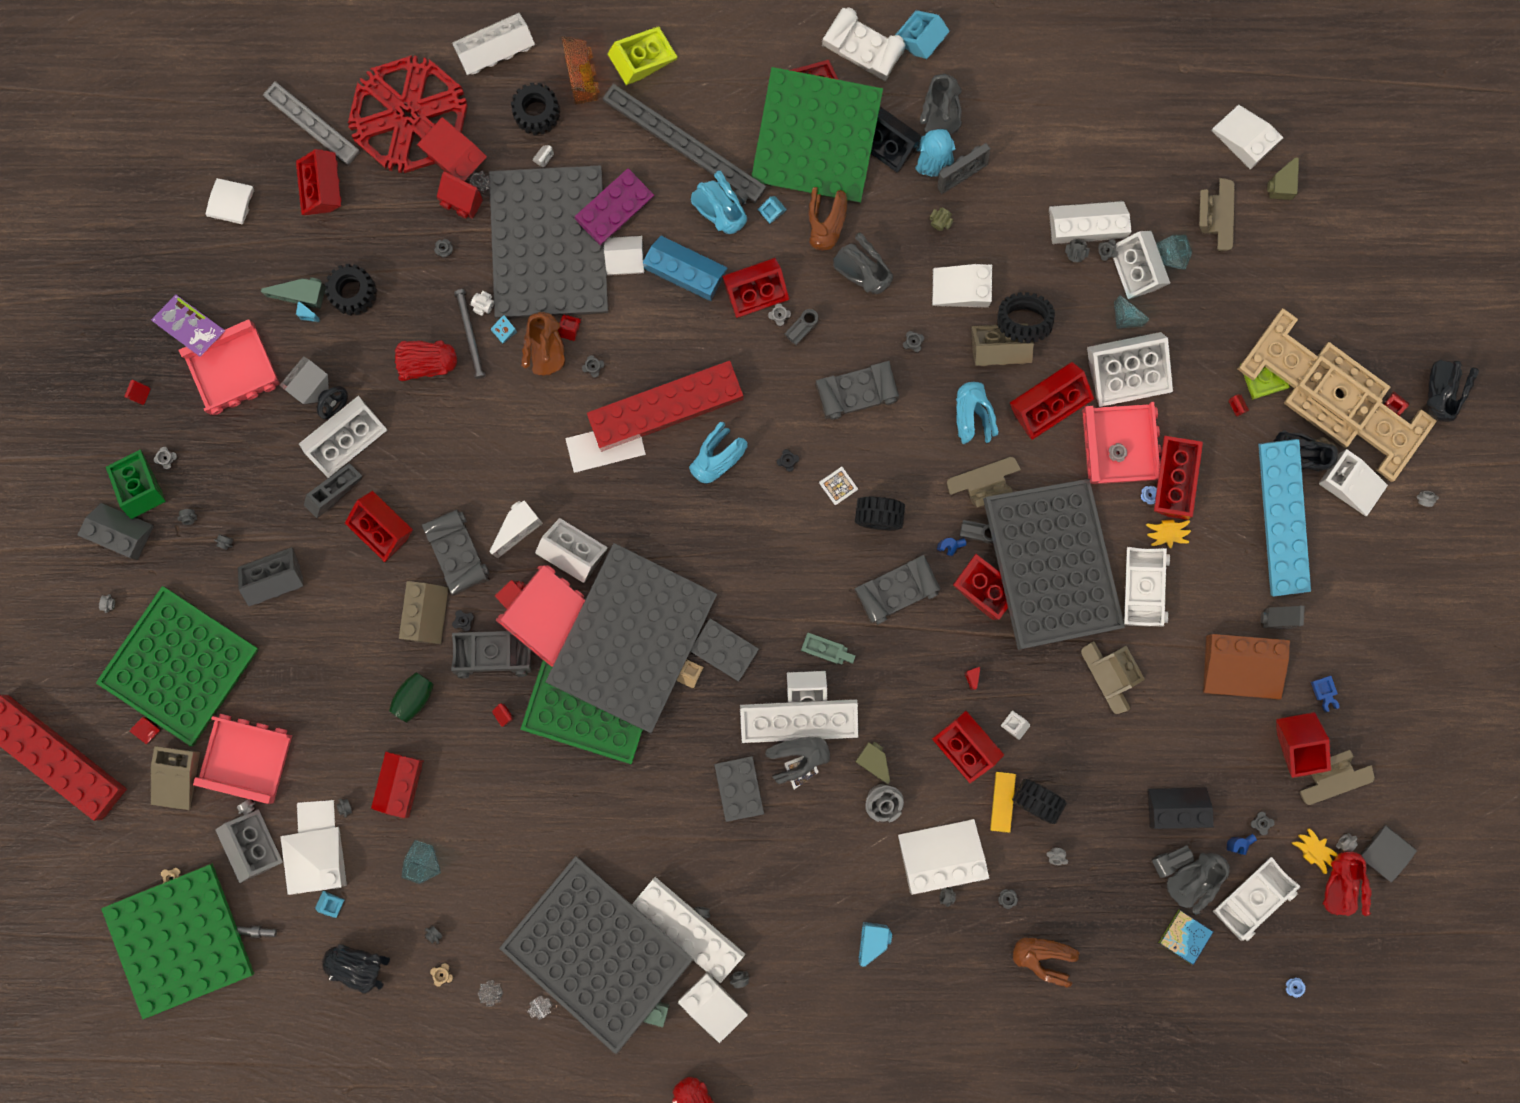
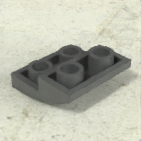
[1360,825,1417,882]

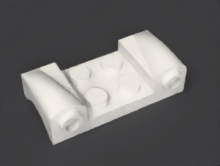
[822,7,906,82]
[1124,547,1170,627]
[1213,857,1300,941]

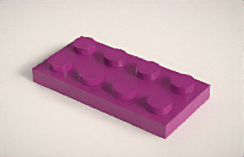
[574,168,654,246]

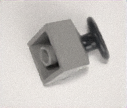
[279,356,348,419]

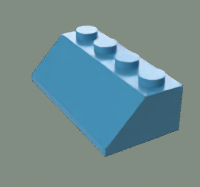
[643,236,728,301]

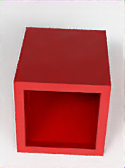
[1276,712,1331,778]

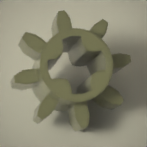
[930,207,953,231]

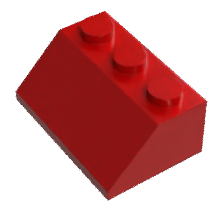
[296,149,341,215]
[722,258,789,318]
[345,491,413,562]
[932,711,1004,783]
[371,752,424,818]

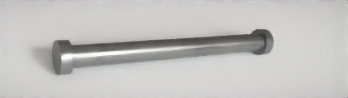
[454,289,486,379]

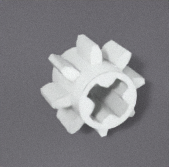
[471,291,494,316]

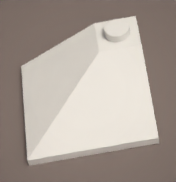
[281,827,347,895]

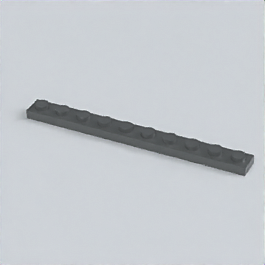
[603,84,766,204]

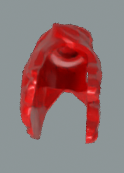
[395,340,457,382]
[1323,851,1371,916]
[672,1077,714,1103]

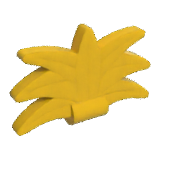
[1146,520,1191,548]
[1291,829,1337,874]

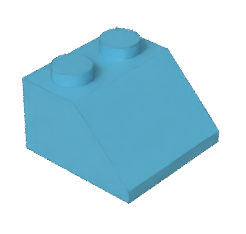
[896,10,949,59]
[858,922,892,967]

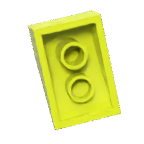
[607,27,678,85]

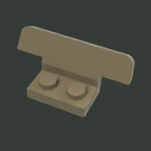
[1199,178,1235,251]
[947,457,1021,507]
[1081,641,1145,714]
[1300,750,1375,805]

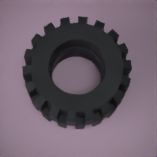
[511,82,560,135]
[325,264,377,316]
[855,496,905,531]
[1012,779,1067,824]

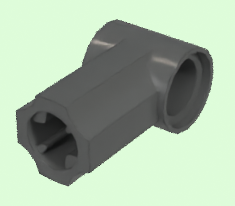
[784,309,818,346]
[960,520,993,544]
[1151,845,1194,878]

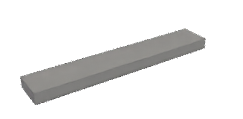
[263,82,360,165]

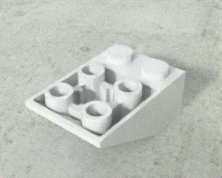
[1318,449,1388,516]

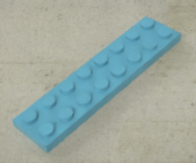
[1258,439,1311,596]

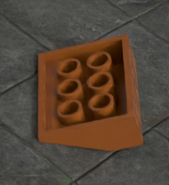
[1203,634,1290,699]

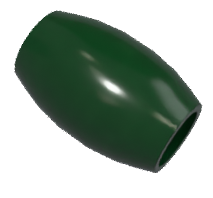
[389,672,434,723]

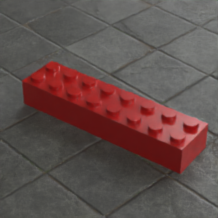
[587,361,743,452]
[0,694,127,821]

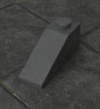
[304,463,362,518]
[1261,606,1304,630]

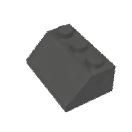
[77,503,154,560]
[238,547,303,606]

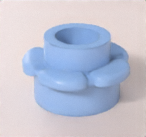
[1141,486,1157,504]
[1286,978,1305,998]

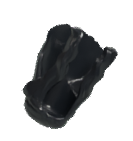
[1426,360,1479,422]
[1273,430,1338,471]
[322,944,390,994]

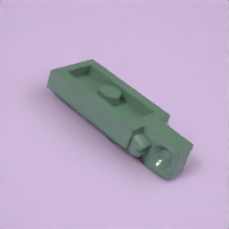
[801,632,856,665]

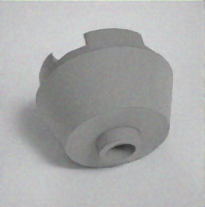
[866,784,904,822]

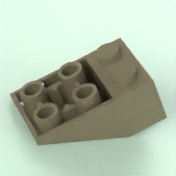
[151,746,200,810]

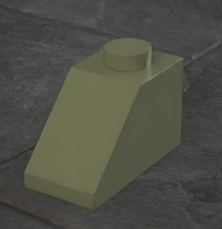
[1267,158,1299,200]
[855,742,890,784]

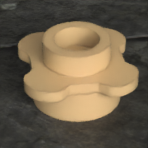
[161,868,181,884]
[430,963,453,987]

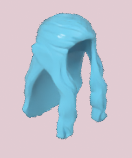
[915,129,955,177]
[691,171,747,234]
[956,382,999,444]
[689,422,748,484]

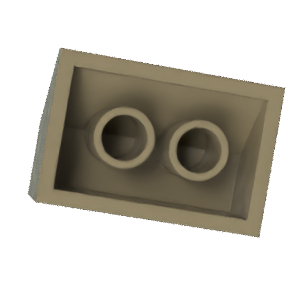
[971,324,1034,366]
[399,581,449,644]

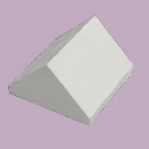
[604,236,644,275]

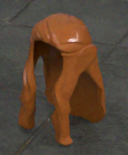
[809,187,847,250]
[521,312,565,376]
[1013,938,1079,987]

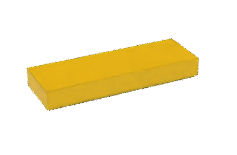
[990,772,1016,833]

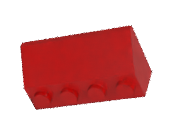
[1010,362,1094,440]
[1154,436,1203,520]

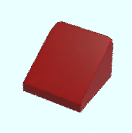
[558,315,581,341]
[125,380,150,405]
[1384,391,1409,416]
[1228,394,1249,417]
[965,667,980,690]
[492,703,514,727]
[129,717,161,744]

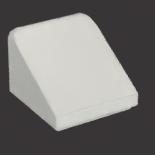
[533,145,554,168]
[1001,711,1030,740]

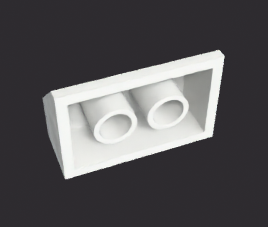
[1113,231,1170,299]
[535,518,608,583]

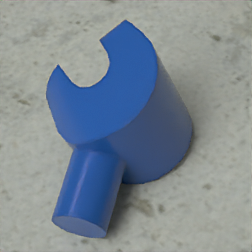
[937,538,966,556]
[1227,834,1257,855]

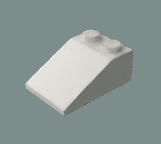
[1212,105,1283,170]
[932,264,992,308]
[490,501,543,559]
[678,972,748,1043]

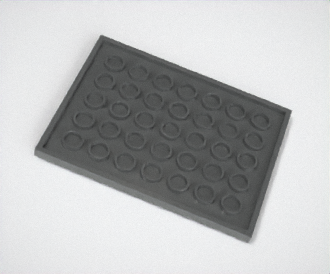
[489,165,608,319]
[983,479,1125,650]
[545,543,717,734]
[499,856,694,1054]

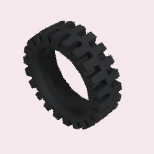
[997,292,1055,343]

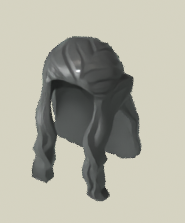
[920,74,962,134]
[833,233,893,294]
[765,737,830,784]
[1167,853,1229,914]

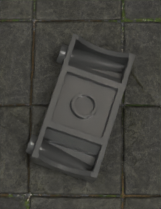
[815,361,899,420]
[422,509,490,596]
[854,555,941,625]
[451,631,532,679]

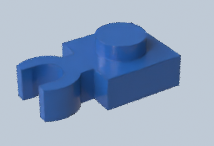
[1311,676,1339,712]

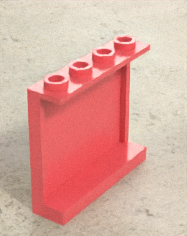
[179,319,280,415]
[1082,402,1161,484]
[496,565,585,667]
[193,714,292,804]

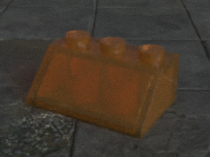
[562,37,600,104]

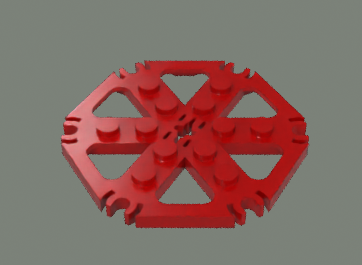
[348,56,468,173]

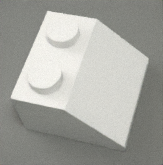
[787,671,827,703]

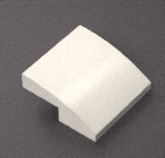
[206,178,254,224]

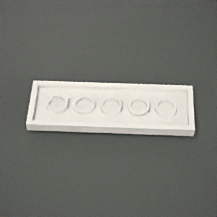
[740,699,858,743]
[632,877,745,983]

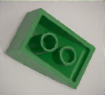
[106,450,166,519]

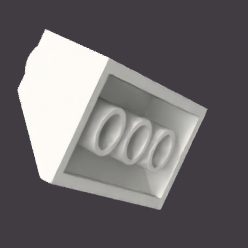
[452,13,535,75]
[1049,201,1131,244]
[299,396,387,478]

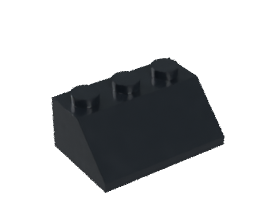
[870,106,923,173]
[1148,787,1214,829]

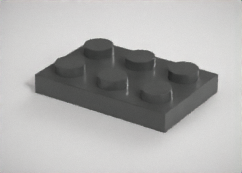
[938,143,990,194]
[690,619,759,682]
[714,757,764,822]

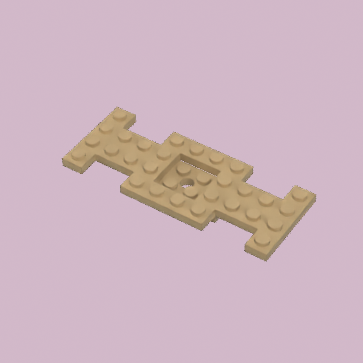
[1238,308,1437,482]

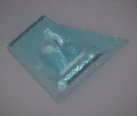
[1156,235,1192,270]
[1114,295,1149,328]
[401,840,441,884]

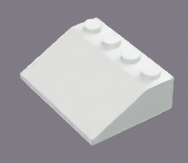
[1087,332,1173,407]
[898,819,989,894]

